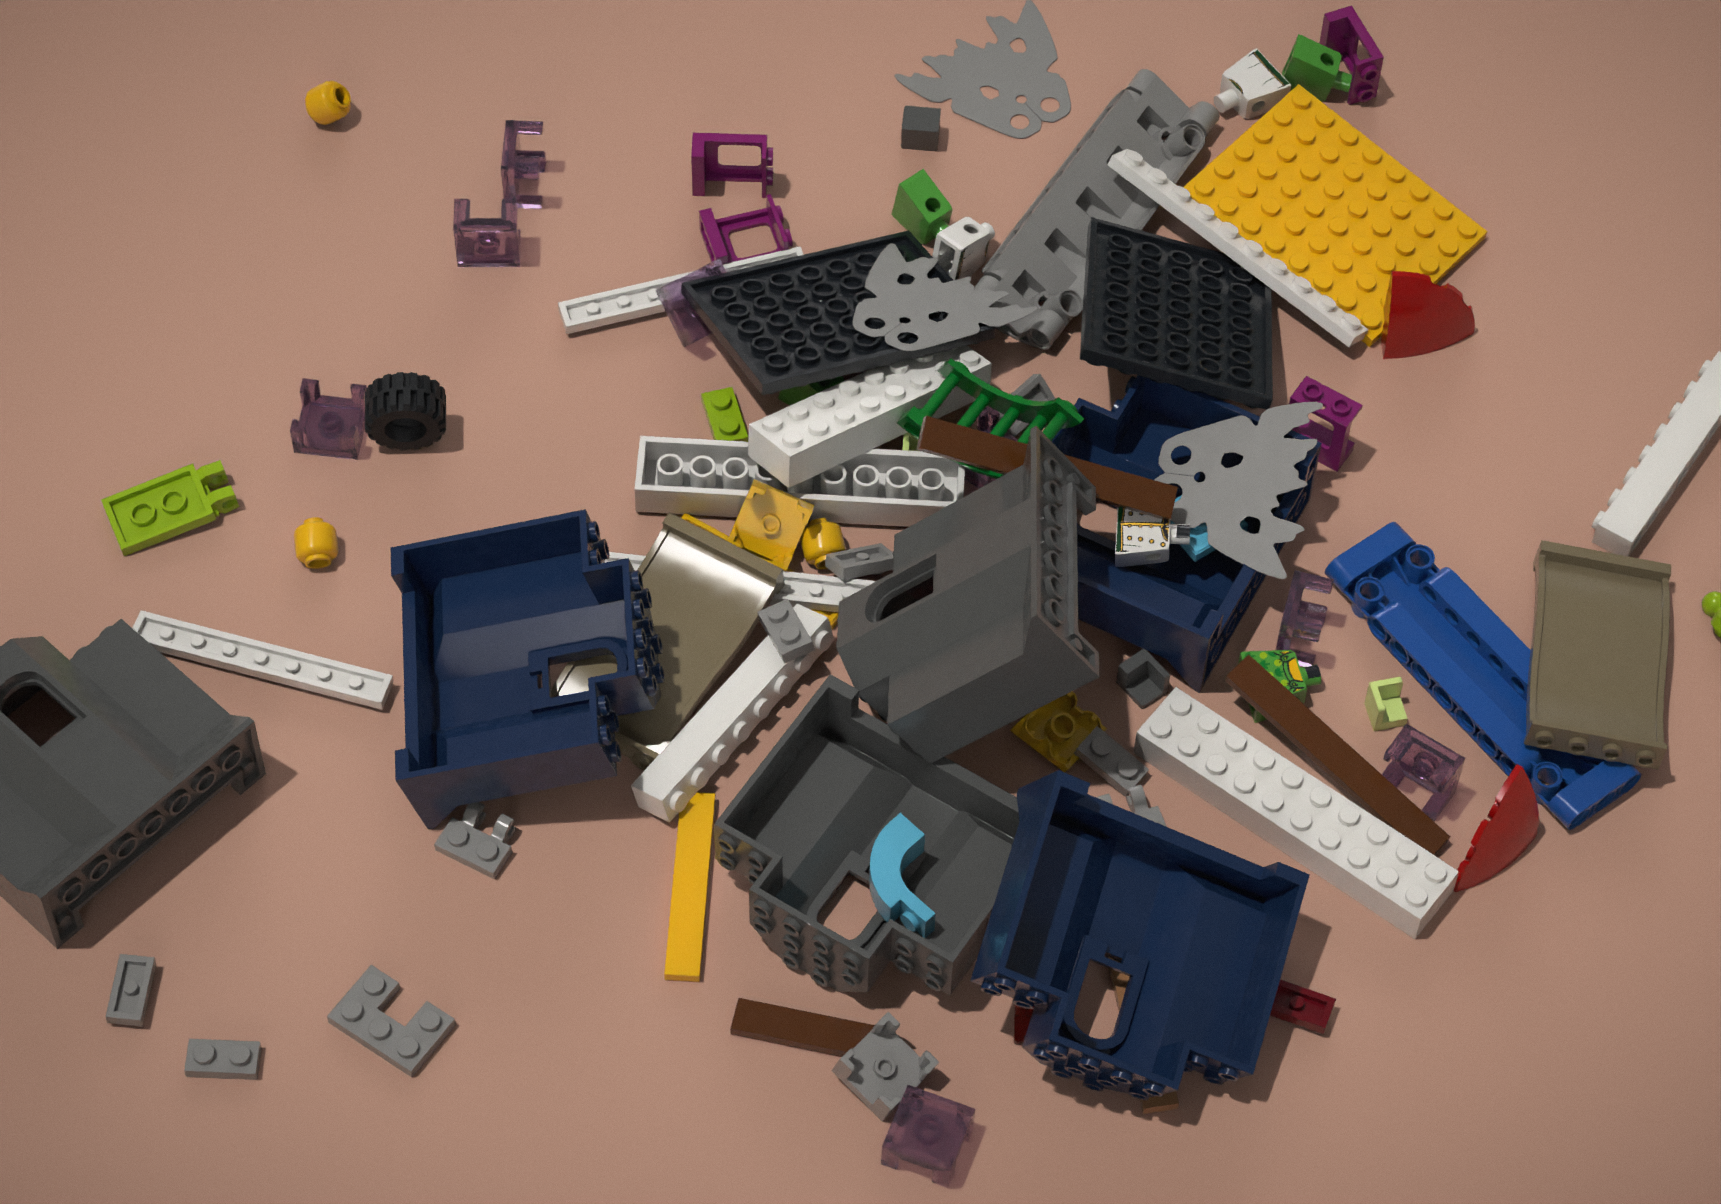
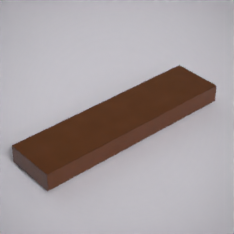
[730,998,875,1057]

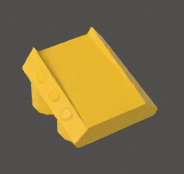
[1010,691,1107,772]

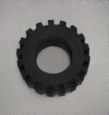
[365,372,446,450]

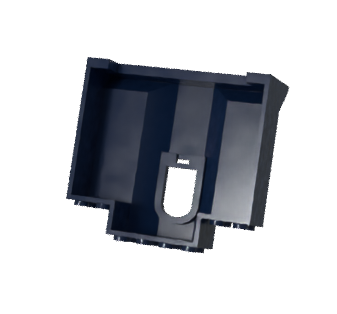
[1052,375,1322,693]
[390,509,665,829]
[970,770,1310,1100]

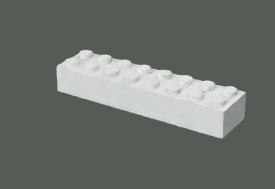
[748,345,992,488]

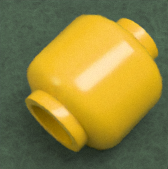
[305,80,351,125]
[293,517,338,569]
[800,518,846,569]

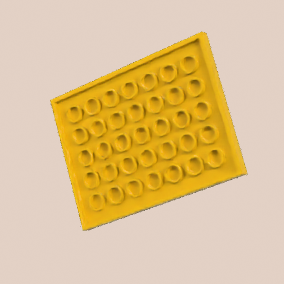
[1184,84,1488,347]

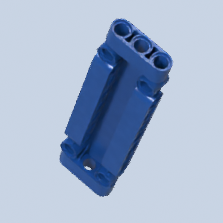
[1325,522,1642,830]

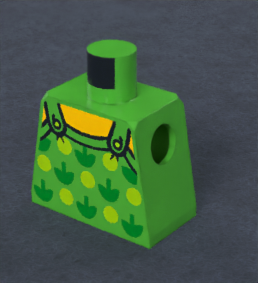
[1238,650,1321,723]

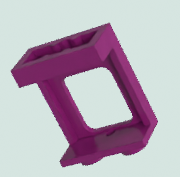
[1319,5,1384,105]
[691,132,773,198]
[699,194,793,266]
[1289,376,1363,472]

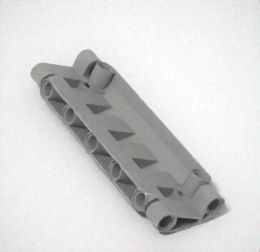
[974,69,1220,350]

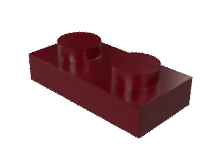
[1270,979,1336,1035]

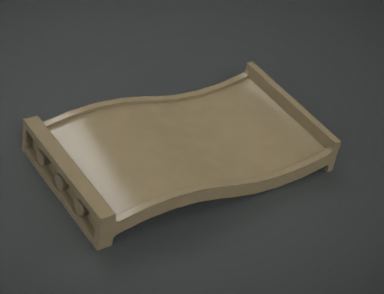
[551,512,785,770]
[1524,540,1671,770]

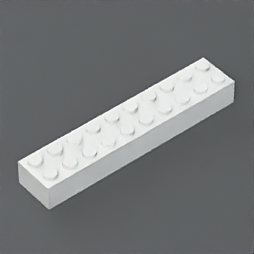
[634,436,965,527]
[1133,687,1459,939]

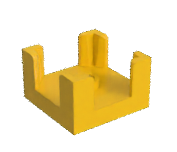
[727,479,814,571]

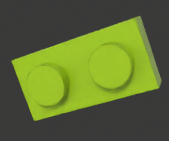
[701,387,748,442]

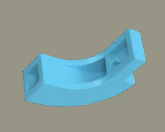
[869,813,936,939]

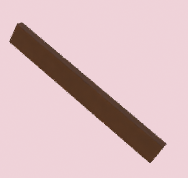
[916,416,1178,520]
[1224,654,1451,855]

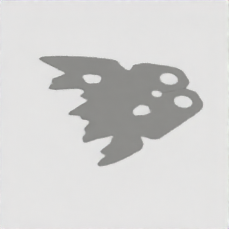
[894,0,1071,139]
[853,243,1038,351]
[1155,402,1323,579]

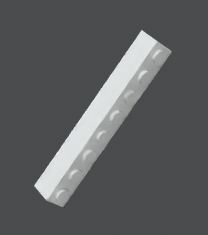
[1592,351,1721,556]
[631,603,834,823]

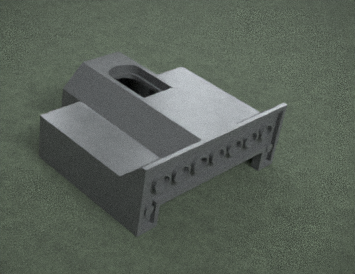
[836,426,1099,764]
[0,619,266,949]
[714,674,1020,995]

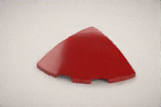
[1381,271,1475,359]
[1453,764,1539,893]

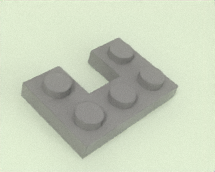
[327,965,456,1077]

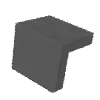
[901,106,941,152]
[1116,649,1170,709]

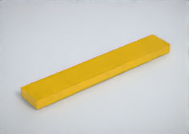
[664,793,715,982]

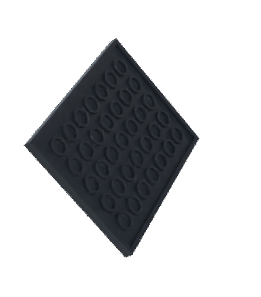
[1080,217,1273,410]
[681,230,996,395]

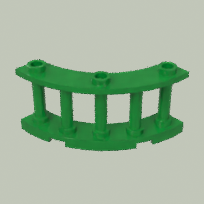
[897,358,1084,479]

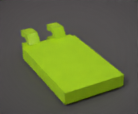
[101,460,240,556]

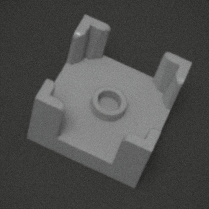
[832,1012,939,1121]

